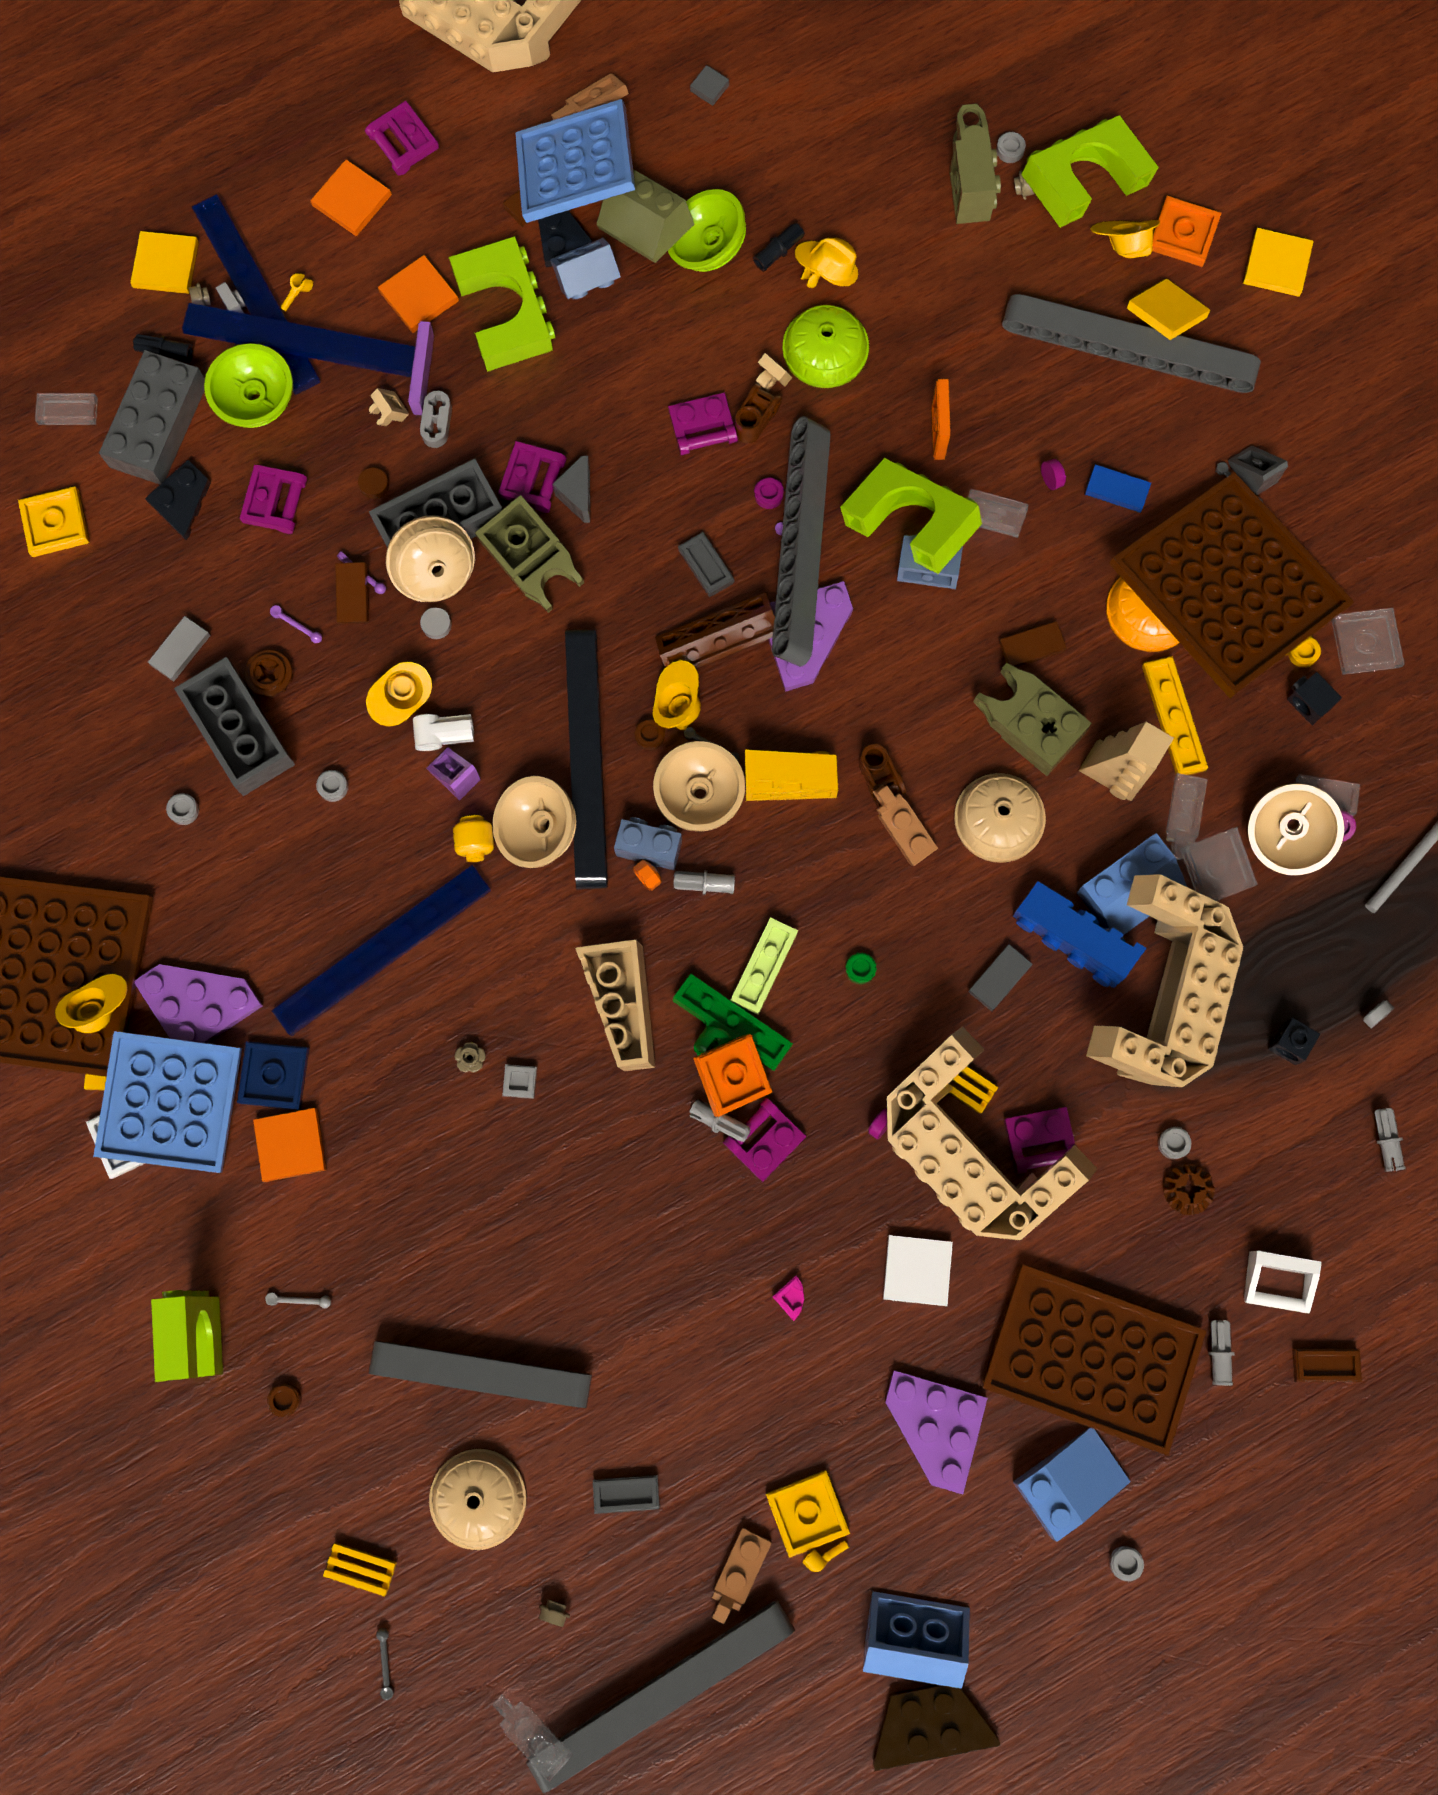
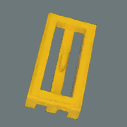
[949,1067,999,1114]
[323,1543,397,1597]

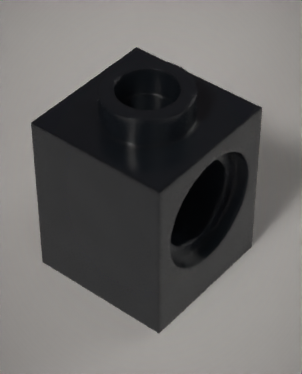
[1287,672,1342,726]
[1268,1018,1320,1065]

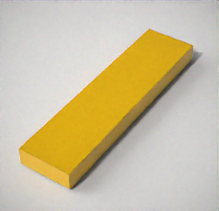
[1142,656,1208,778]

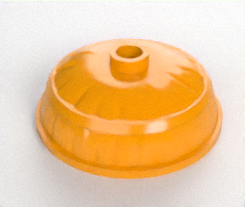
[1106,577,1180,652]

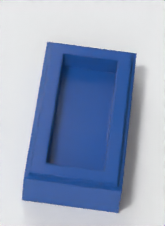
[1085,465,1151,513]

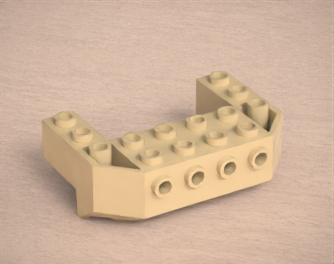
[399,0,581,72]
[1086,874,1243,1087]
[887,1026,1097,1240]

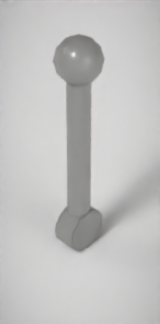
[265,1293,331,1308]

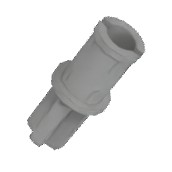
[673,870,735,895]
[689,1099,751,1142]
[1374,1108,1406,1172]
[1208,1320,1235,1386]

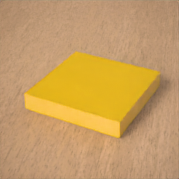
[1243,228,1313,297]
[130,231,199,294]
[1127,279,1210,340]
[18,486,90,557]
[766,1470,850,1558]

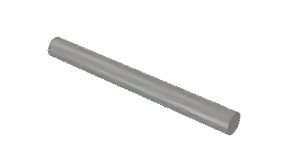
[1365,821,1438,913]

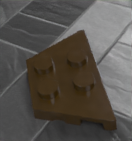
[873,1684,1001,1771]

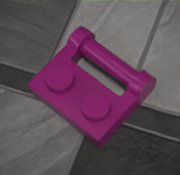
[365,101,439,176]
[668,393,738,456]
[498,441,567,513]
[240,464,307,534]
[722,1098,806,1182]
[1004,1107,1076,1175]

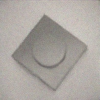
[216,282,246,324]

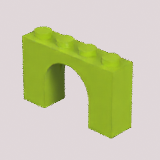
[1021,115,1159,228]
[449,237,555,372]
[840,458,982,574]
[151,1290,223,1382]

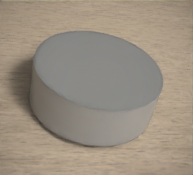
[996,132,1026,163]
[420,608,452,639]
[316,770,348,802]
[166,793,199,825]
[1363,1000,1395,1029]
[1158,1127,1192,1159]
[1109,1546,1144,1582]

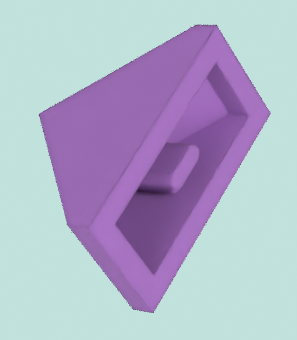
[426,747,481,801]

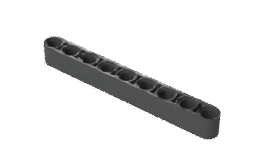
[1002,294,1261,393]
[772,416,830,667]
[526,1600,795,1794]

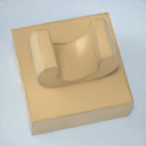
[756,353,792,391]
[369,388,409,426]

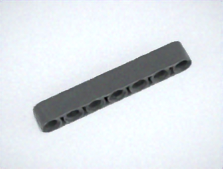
[368,1341,592,1408]

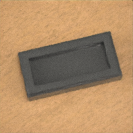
[678,532,734,597]
[968,945,1032,1012]
[593,1475,660,1514]

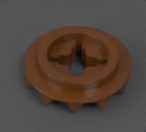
[244,650,293,697]
[1163,1164,1216,1215]

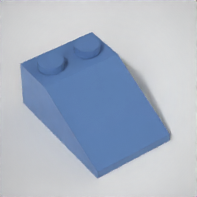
[1013,1427,1131,1542]

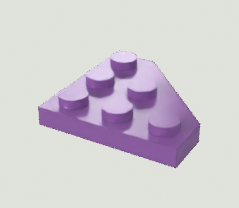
[759,581,853,692]
[135,964,263,1044]
[885,1370,988,1494]

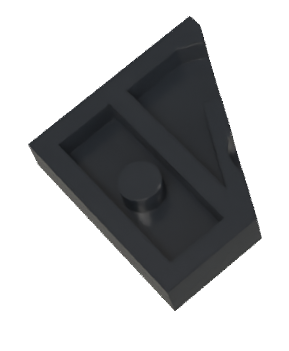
[538,211,592,267]
[145,460,211,540]

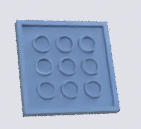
[515,99,635,223]
[93,1031,242,1173]

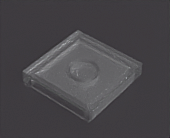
[968,489,1029,538]
[1332,608,1405,675]
[1180,827,1258,901]

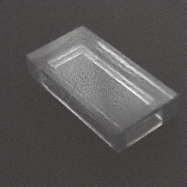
[35,393,98,425]
[1296,774,1360,816]

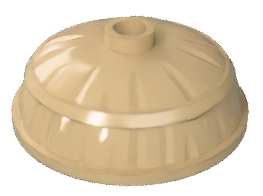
[386,515,475,602]
[653,741,745,831]
[954,773,1046,863]
[493,776,576,868]
[1248,783,1344,875]
[429,1449,527,1550]

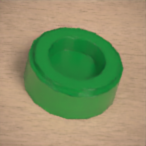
[845,953,877,985]

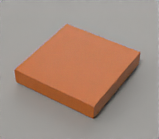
[310,160,392,236]
[1152,196,1221,267]
[378,255,459,333]
[931,379,950,460]
[693,1034,772,1117]
[253,1108,326,1182]

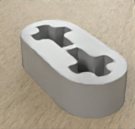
[420,391,452,448]

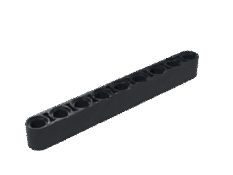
[565,628,608,890]

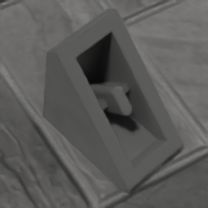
[1228,446,1288,496]
[553,456,590,523]

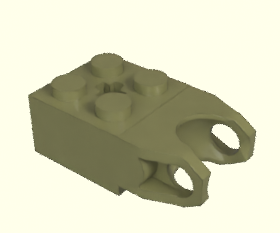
[949,104,1001,224]
[475,495,584,613]
[973,663,1092,776]

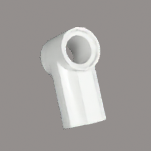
[413,714,474,751]

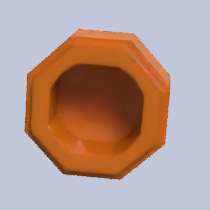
[633,860,661,891]

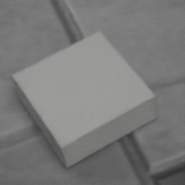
[502,1064,537,1099]

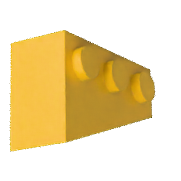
[745,750,838,801]

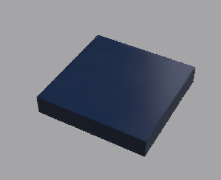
[237,1041,310,1110]

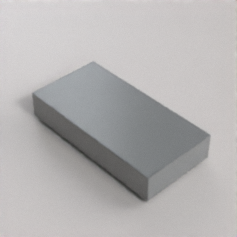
[148,616,210,682]

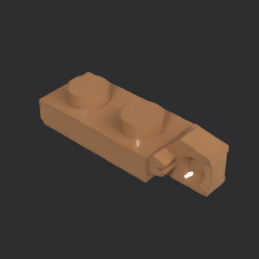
[551,73,629,120]
[873,785,938,866]
[712,1527,772,1624]

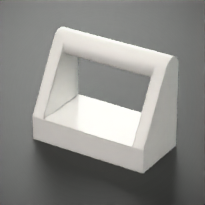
[1244,1251,1321,1313]

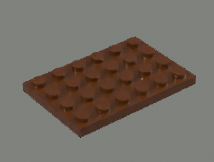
[981,1264,1206,1456]

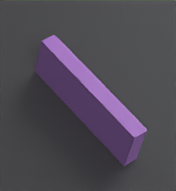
[408,321,434,415]

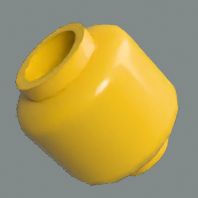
[453,815,494,862]

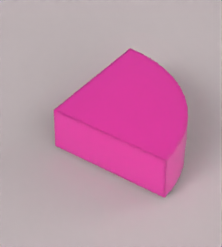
[773,1276,804,1321]

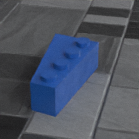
[1013,882,1146,988]

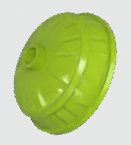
[668,189,746,272]
[782,305,869,388]
[204,344,293,428]

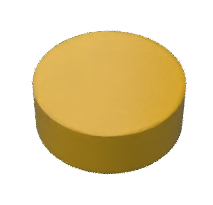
[1288,637,1321,668]

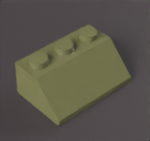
[597,169,695,263]

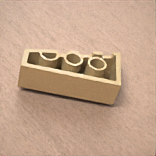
[1079,722,1174,801]
[575,940,655,1071]

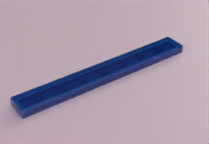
[192,194,321,395]
[182,303,415,377]
[272,865,491,1036]

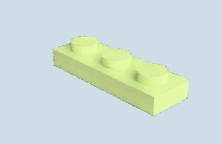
[730,918,798,1015]

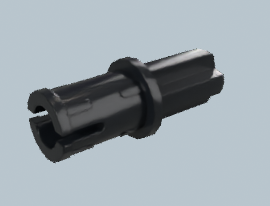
[753,223,805,272]
[133,334,193,362]

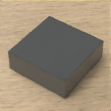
[690,65,729,106]

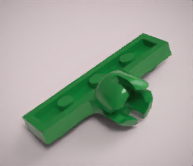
[672,974,793,1071]

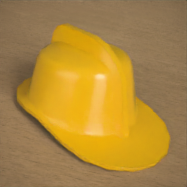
[1090,220,1160,258]
[795,237,858,286]
[653,660,701,730]
[366,661,432,727]
[55,974,128,1033]

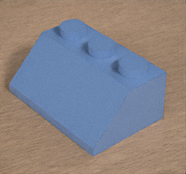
[1077,833,1187,934]
[863,1591,970,1689]

